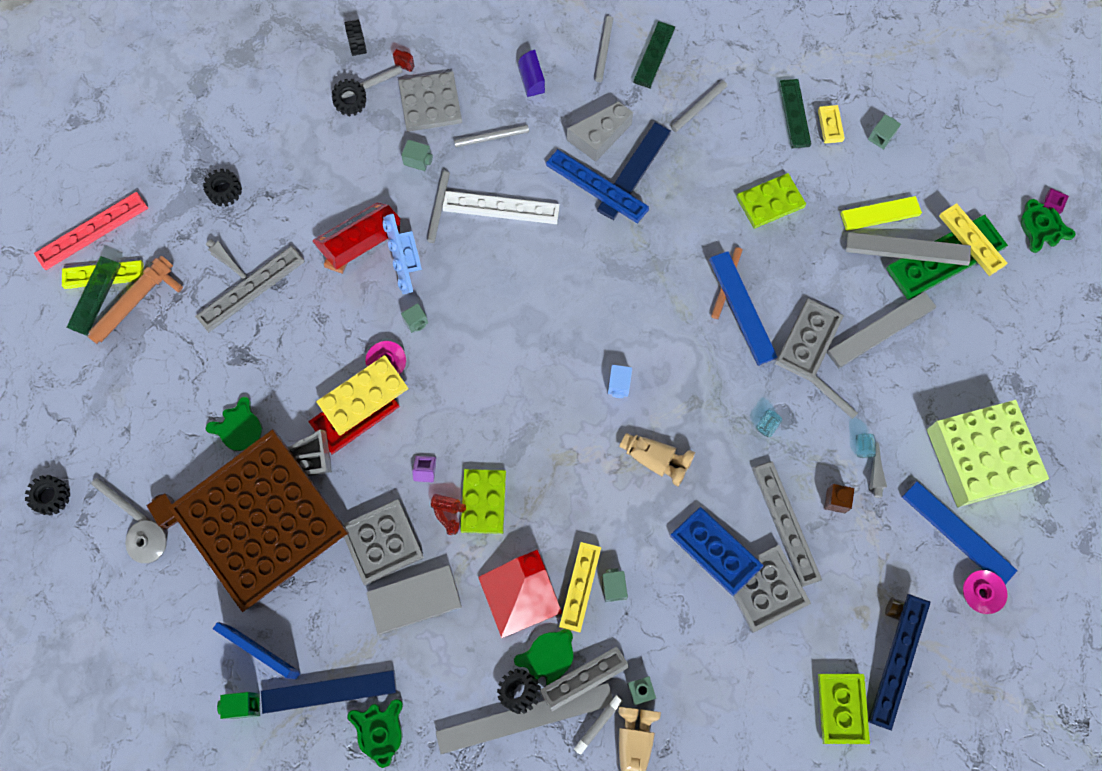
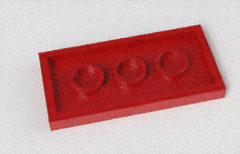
[308,399,400,455]

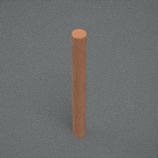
[711,247,743,319]

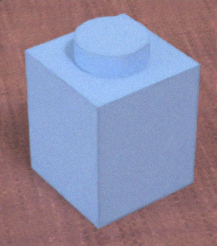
[608,365,632,398]

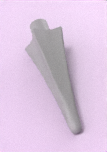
[206,239,247,280]
[869,442,887,498]

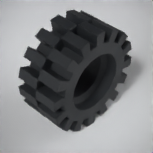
[344,19,367,56]
[332,79,366,116]
[203,169,242,207]
[25,475,70,516]
[497,668,541,714]

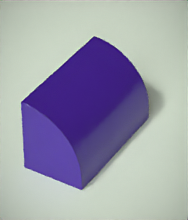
[518,49,545,97]

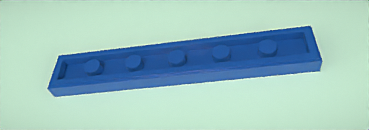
[546,149,649,224]
[709,251,778,366]
[902,481,1018,585]

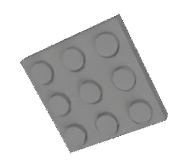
[398,72,462,132]
[343,499,424,585]
[733,545,811,633]

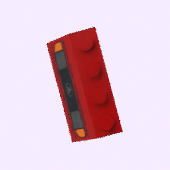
[313,203,400,270]

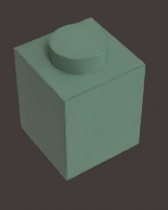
[868,114,901,150]
[401,140,433,171]
[602,568,628,602]

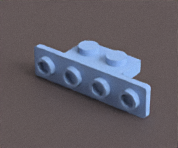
[383,214,422,294]

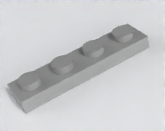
[540,646,629,712]

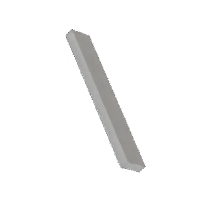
[846,232,971,266]
[195,246,305,333]
[827,291,936,369]
[752,461,822,587]

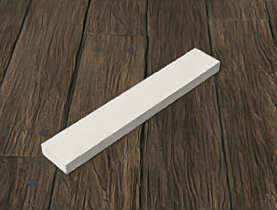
[443,191,560,224]

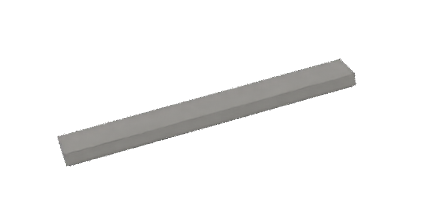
[436,683,613,754]

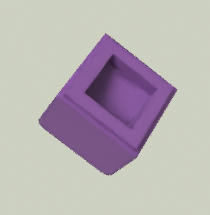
[413,456,436,482]

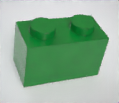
[217,692,260,719]

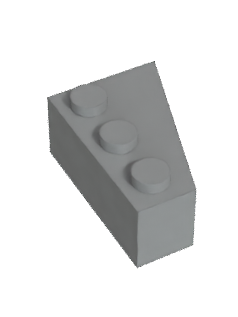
[567,102,633,162]
[288,429,332,476]

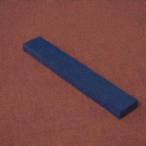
[597,122,671,221]
[868,594,931,731]
[261,670,397,714]

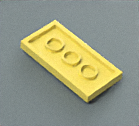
[316,355,409,436]

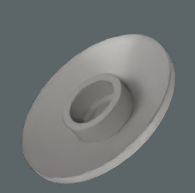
[125,520,167,563]

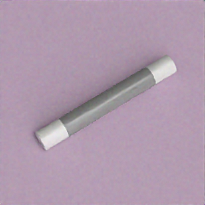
[574,695,623,755]

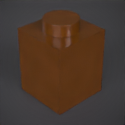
[824,484,855,514]
[146,493,178,530]

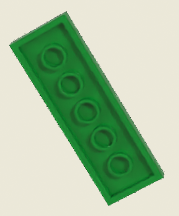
[886,215,1008,300]

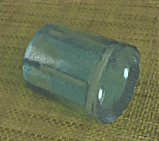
[756,410,783,438]
[856,433,876,458]

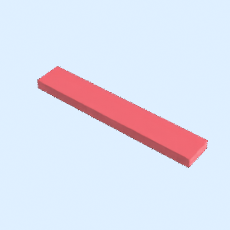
[34,191,148,270]

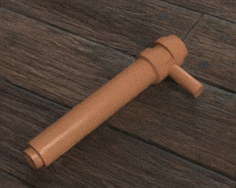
[87,256,183,344]

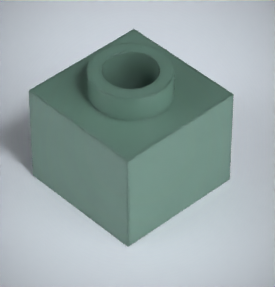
[401,303,428,333]
[627,676,656,705]

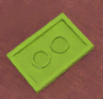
[736,173,806,229]
[461,469,506,534]
[818,674,870,744]

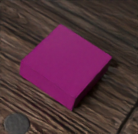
[1043,188,1069,214]

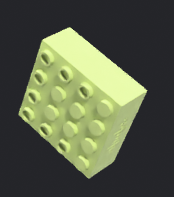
[926,400,1049,508]

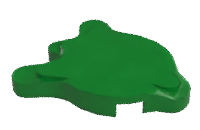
[1021,199,1076,253]
[205,397,263,451]
[514,629,573,685]
[347,699,403,768]

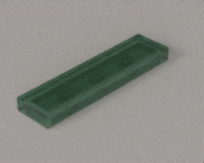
[633,21,675,89]
[779,79,811,149]
[66,256,121,336]

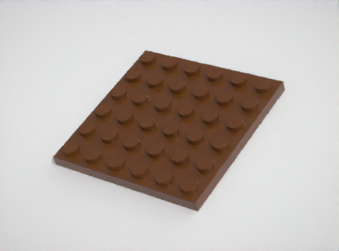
[168,429,349,612]

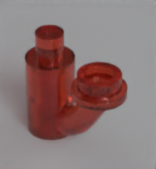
[431,494,466,535]

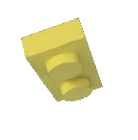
[818,105,845,143]

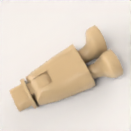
[619,433,695,487]
[618,707,661,771]

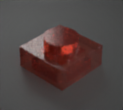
[393,49,415,72]

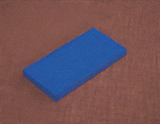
[670,507,764,596]
[213,622,300,680]

